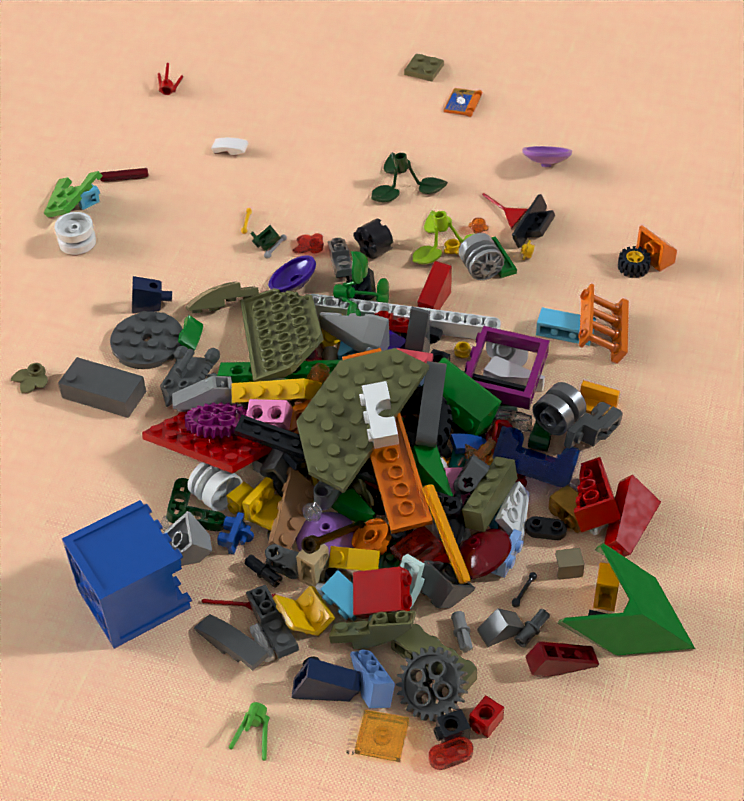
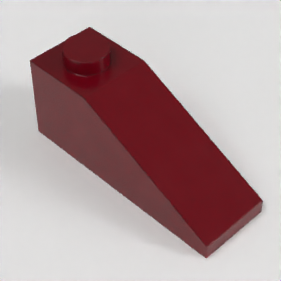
[525,641,600,677]

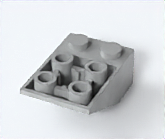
[172,376,232,412]

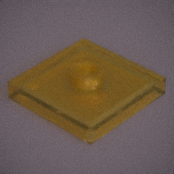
[355,710,409,762]

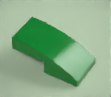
[178,315,203,351]

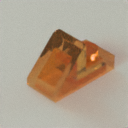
[465,438,497,464]

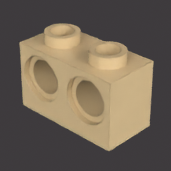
[296,544,330,588]

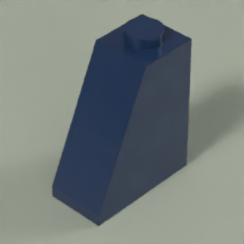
[291,658,361,702]

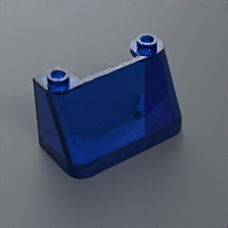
[493,426,584,487]

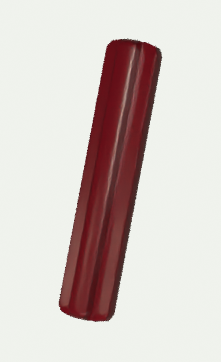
[100,168,149,182]

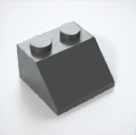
[420,560,475,609]

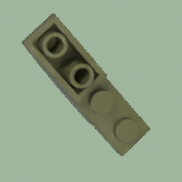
[186,281,259,313]
[329,610,416,649]

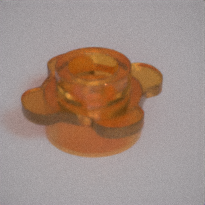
[469,218,489,234]

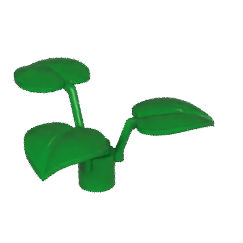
[333,251,389,316]

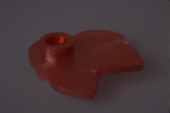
[292,233,324,254]

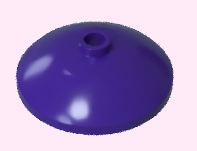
[268,255,316,293]

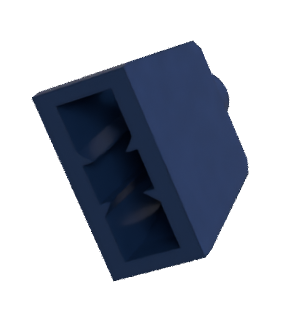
[132,276,172,313]

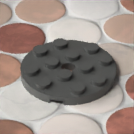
[110,311,183,369]

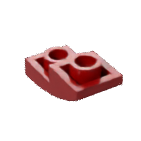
[375,311,409,333]

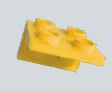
[242,477,282,531]
[273,586,335,636]

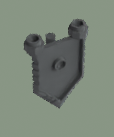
[160,346,220,407]

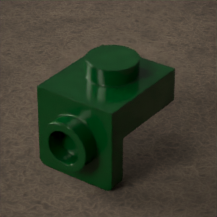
[250,225,281,251]

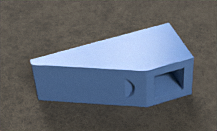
[350,649,395,709]

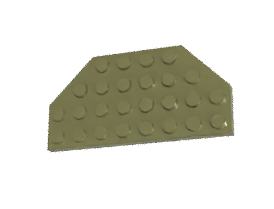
[240,288,324,382]
[296,348,429,493]

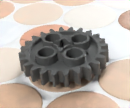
[396,646,469,722]

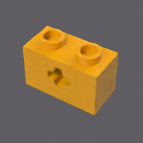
[593,562,619,611]

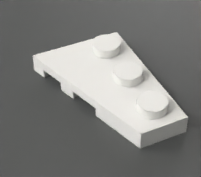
[495,481,530,541]

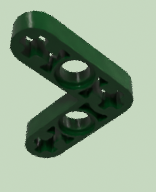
[166,478,226,531]

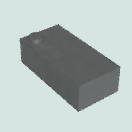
[58,357,147,418]

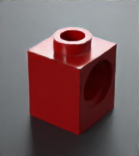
[469,695,504,738]

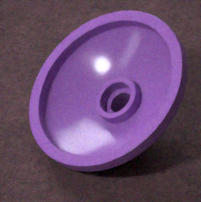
[522,146,572,167]
[296,512,355,558]

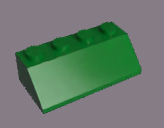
[422,358,502,436]

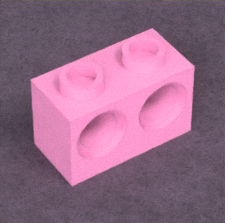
[246,399,293,430]

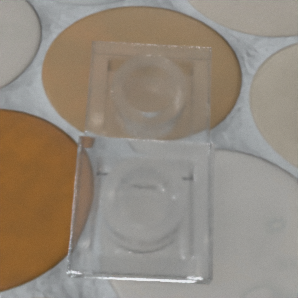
[491,409,532,432]

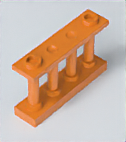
[578,283,629,364]

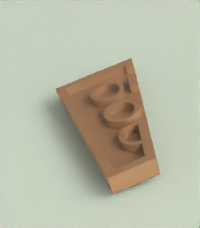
[268,467,315,552]

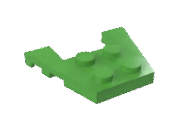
[44,171,103,218]

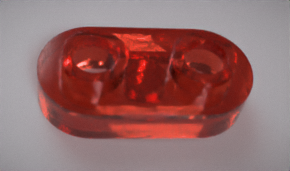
[428,737,473,770]

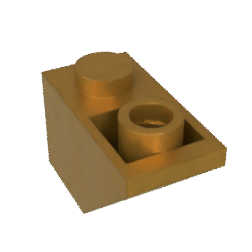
[548,484,581,534]

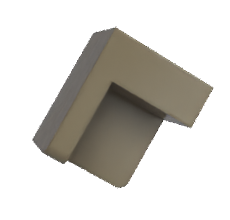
[555,548,585,580]

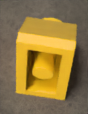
[329,546,380,571]

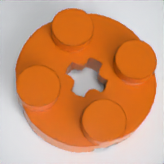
[352,518,392,555]

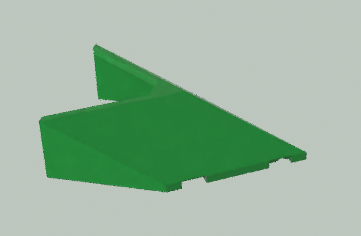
[557,543,696,656]

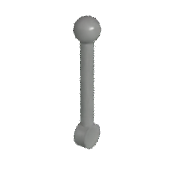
[264,234,287,259]

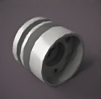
[459,233,504,281]

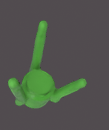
[229,702,270,761]

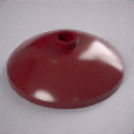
[459,529,512,579]

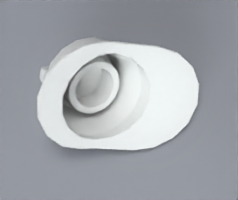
[486,342,528,367]

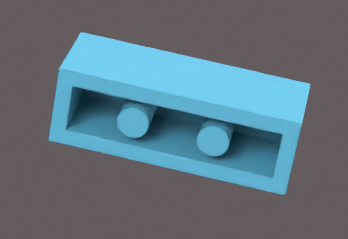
[536,307,596,346]

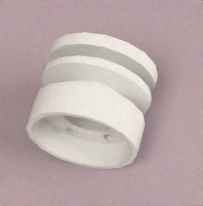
[188,462,242,512]

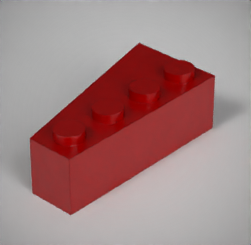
[574,457,622,533]

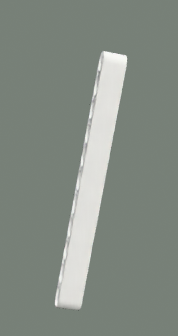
[310,294,501,340]

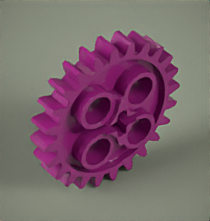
[185,402,247,439]

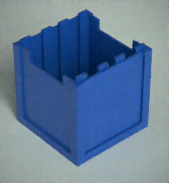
[62,500,192,649]

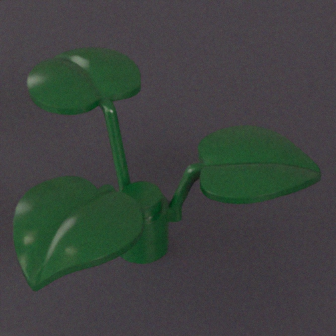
[371,152,448,202]

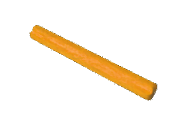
[422,485,471,584]

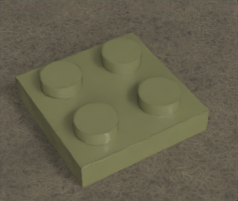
[404,53,444,82]

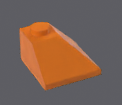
[636,225,677,272]

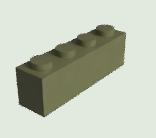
[462,457,518,532]
[391,624,477,697]

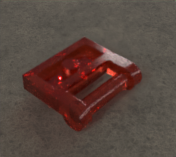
[390,526,446,563]

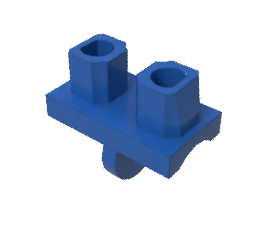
[217,512,254,555]

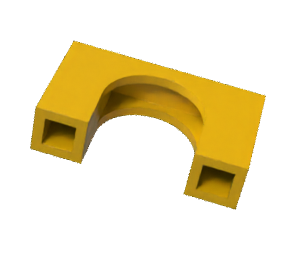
[231,378,322,406]

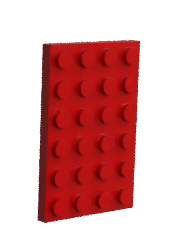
[142,410,272,474]

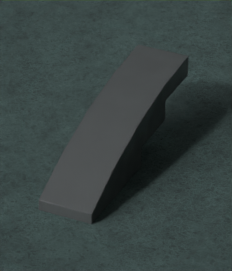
[194,614,269,671]

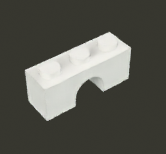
[359,381,399,449]

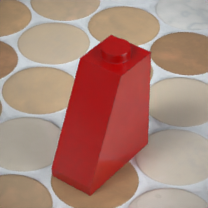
[417,261,452,310]

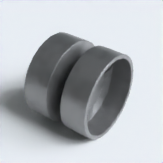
[532,382,586,436]

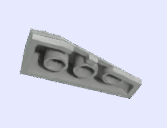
[319,312,389,353]

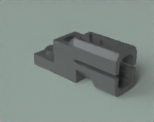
[564,402,623,449]

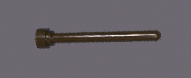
[301,520,364,554]

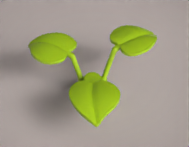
[412,210,473,264]

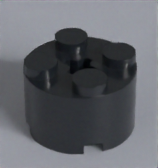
[353,218,393,259]

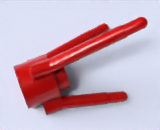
[158,62,183,95]

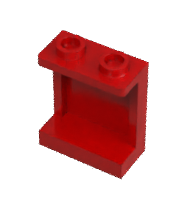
[353,567,412,619]

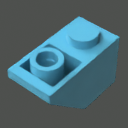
[320,570,357,622]

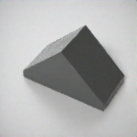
[477,608,524,648]

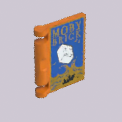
[444,88,483,117]

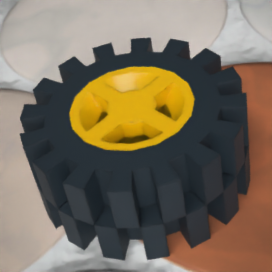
[618,246,651,278]

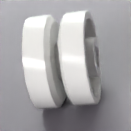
[54,212,96,255]

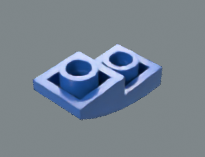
[450,434,492,457]

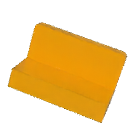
[580,380,620,416]

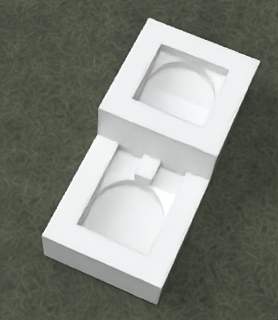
[211,137,249,156]

